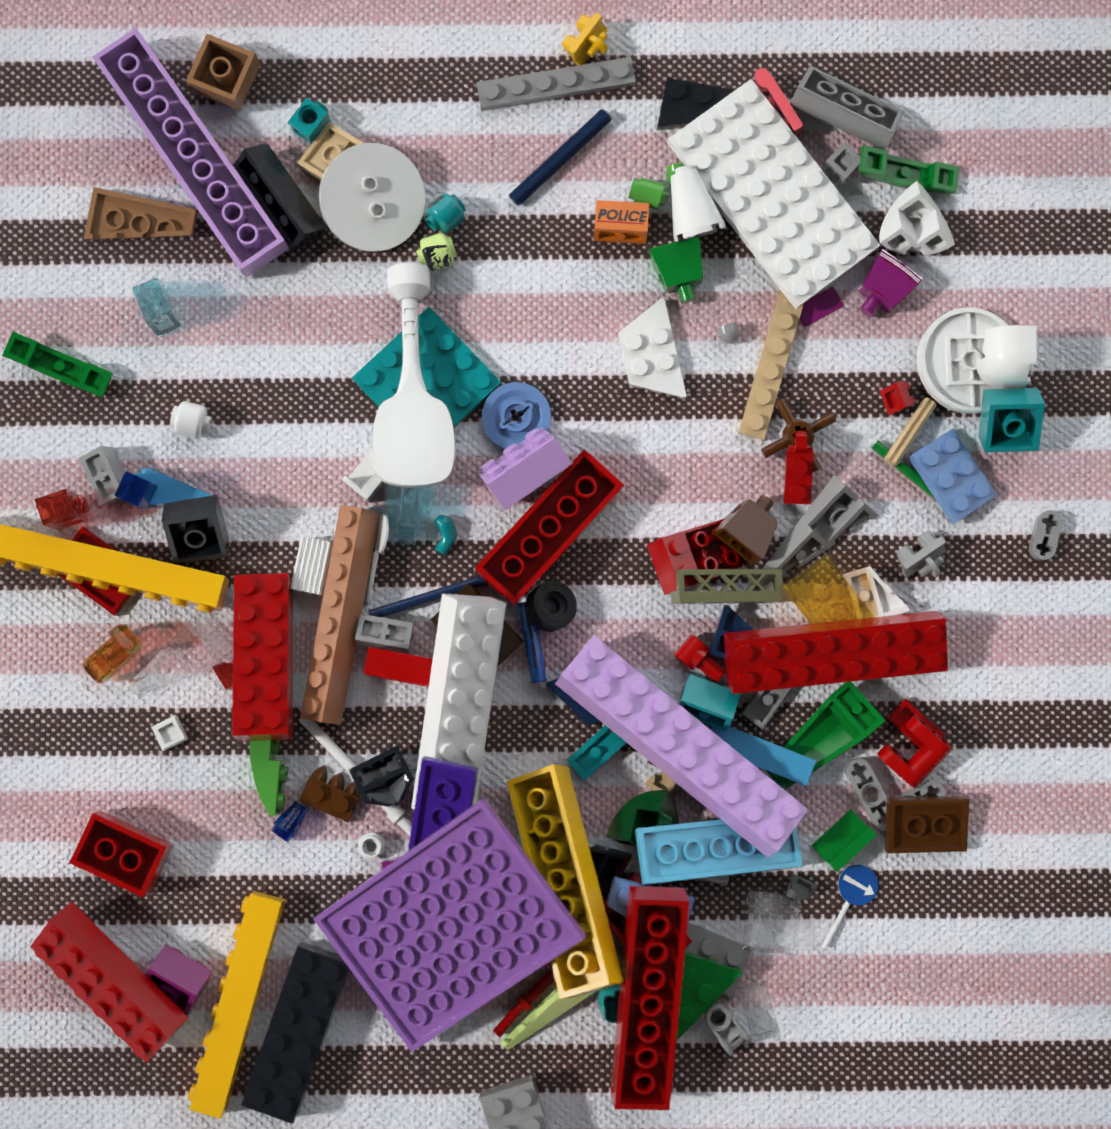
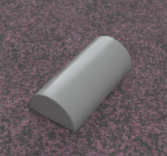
[790,66,904,150]

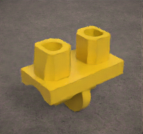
[562,13,608,65]

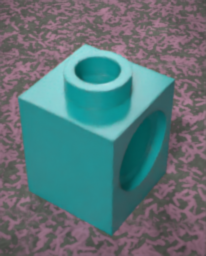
[288,98,331,145]

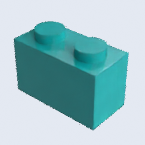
[678,674,741,732]

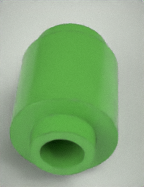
[628,177,669,210]

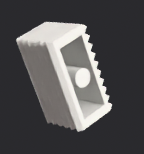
[290,536,333,596]

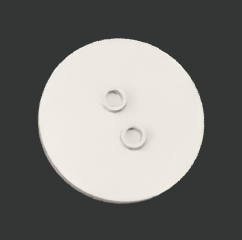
[319,143,425,251]
[917,307,1009,414]

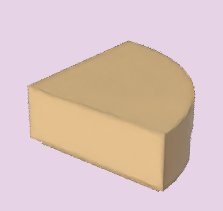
[644,772,677,794]

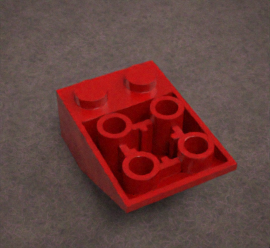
[647,519,745,596]

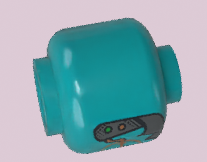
[426,193,466,233]

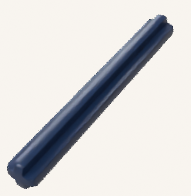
[509,109,611,206]

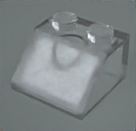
[742,891,801,956]

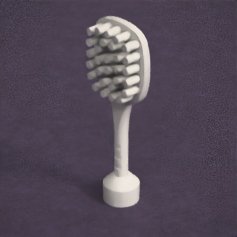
[372,263,455,488]

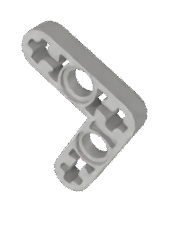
[845,758,945,831]

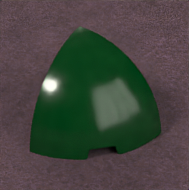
[606,790,679,846]

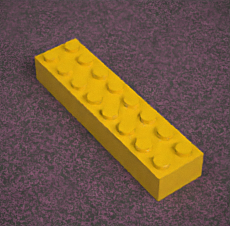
[507,764,624,999]

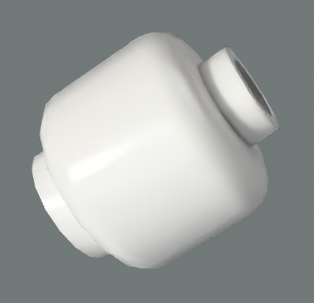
[170,401,212,439]

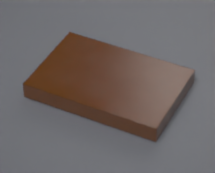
[885,796,969,853]

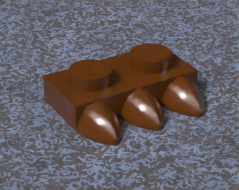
[299,765,361,823]

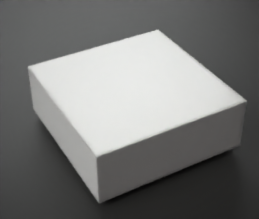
[151,715,189,751]

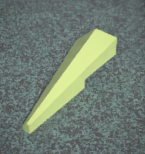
[501,987,596,1050]

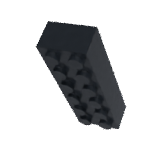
[241,942,350,1124]

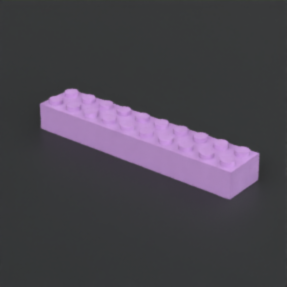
[92,28,289,278]
[555,636,808,858]

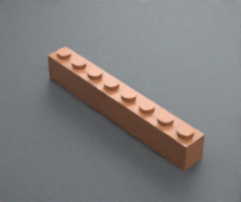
[300,505,380,725]

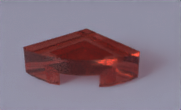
[212,663,233,690]

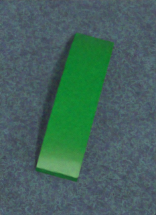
[859,145,959,194]
[2,332,113,398]

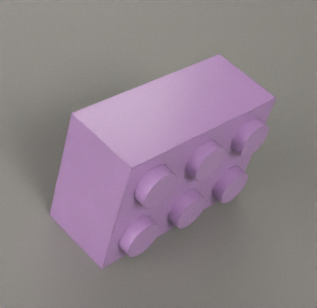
[477,427,572,510]

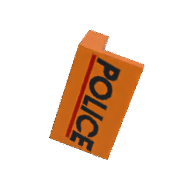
[594,200,649,244]

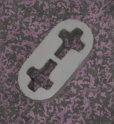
[1029,510,1062,561]

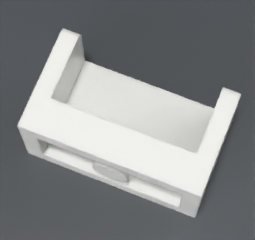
[342,448,385,503]

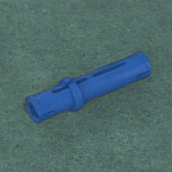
[518,602,548,683]

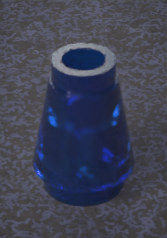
[271,801,308,843]

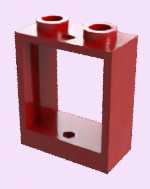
[364,647,433,687]

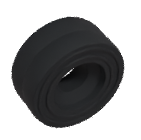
[525,581,577,632]

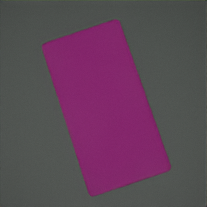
[800,287,844,327]

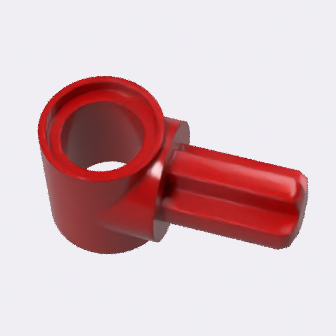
[674,634,726,683]

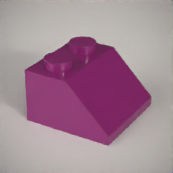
[146,944,212,1017]

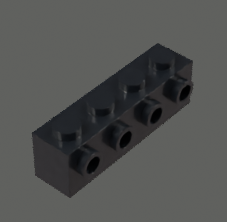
[233,143,327,250]

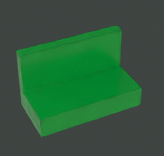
[811,809,877,872]

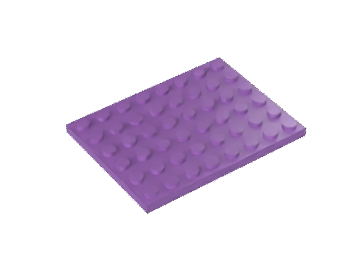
[313,798,585,1052]

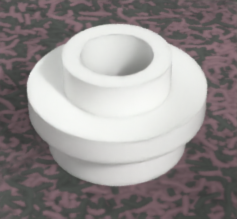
[358,833,385,860]

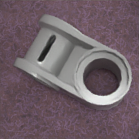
[703,1001,752,1057]

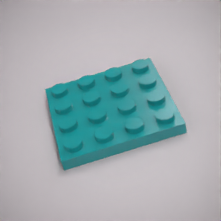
[352,306,502,429]

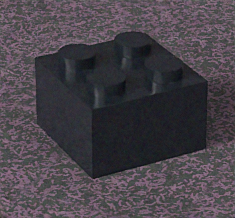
[162,495,229,565]

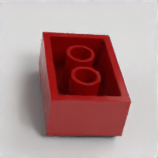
[69,811,174,898]

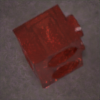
[35,489,89,530]

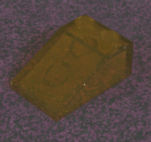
[782,553,875,624]

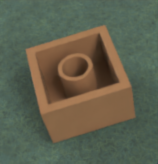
[186,34,261,111]

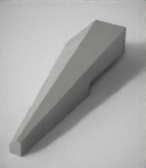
[755,475,877,587]

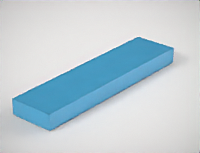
[711,726,816,786]

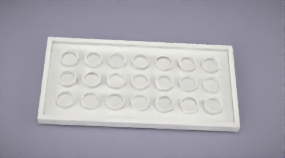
[667,79,881,309]

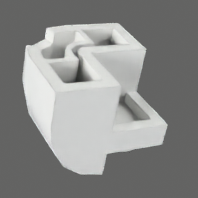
[975,325,1037,389]

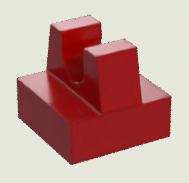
[879,380,916,416]

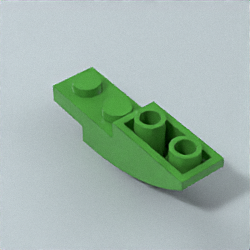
[250,740,288,816]

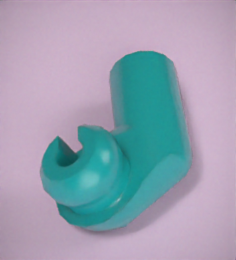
[435,515,457,556]

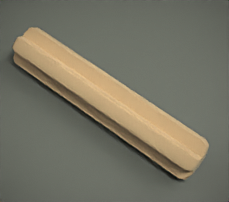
[884,397,936,467]

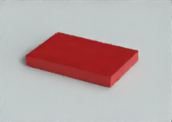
[57,526,131,616]

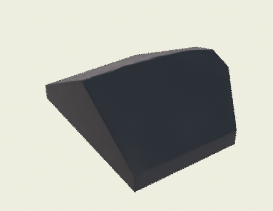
[349,745,414,807]
[589,845,632,897]

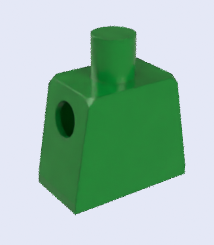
[649,236,703,304]

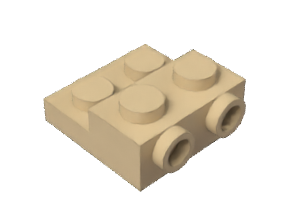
[297,122,363,181]

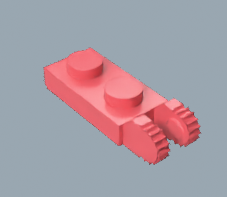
[754,68,804,137]

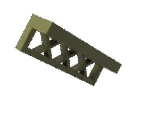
[671,569,783,604]

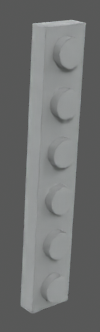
[476,57,636,111]

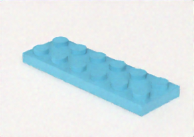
[635,820,803,885]

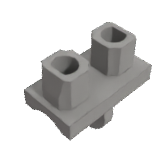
[897,530,946,578]

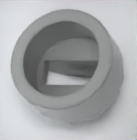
[716,322,739,344]

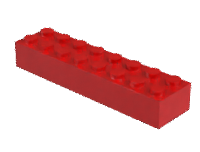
[724,611,948,694]
[610,886,690,1111]

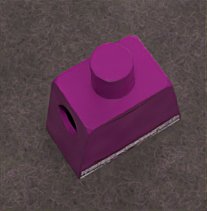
[859,249,924,317]

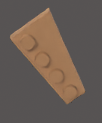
[84,187,199,240]

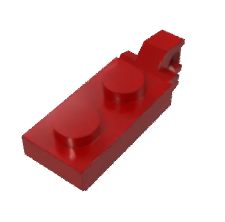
[783,431,814,504]

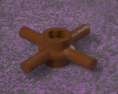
[761,398,836,473]

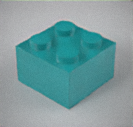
[978,388,1045,452]

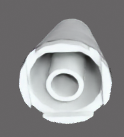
[671,165,726,242]

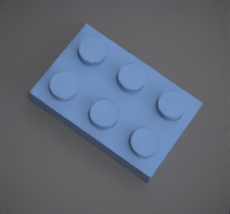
[908,428,997,524]

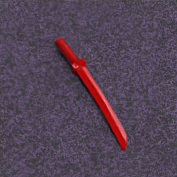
[493,929,611,1038]

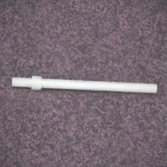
[299,719,412,836]

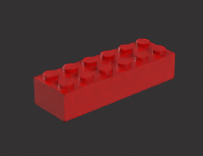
[475,449,624,608]
[232,573,293,741]
[30,902,189,1063]

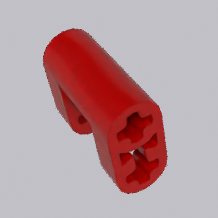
[877,714,953,789]

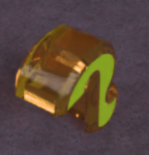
[83,624,142,684]

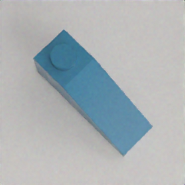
[132,468,212,509]

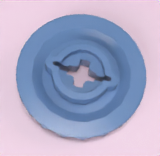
[482,382,551,449]

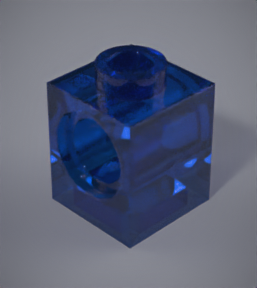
[114,471,158,510]

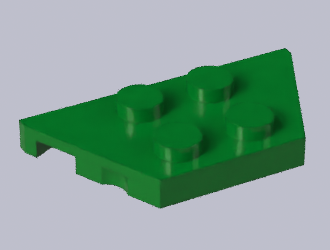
[676,951,742,1041]

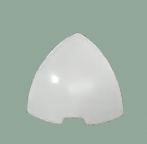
[879,181,955,255]

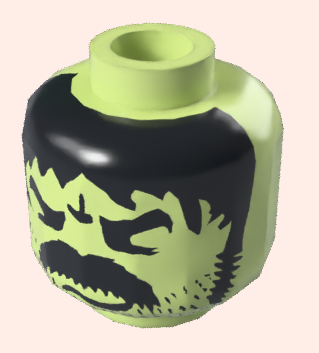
[416,233,457,272]

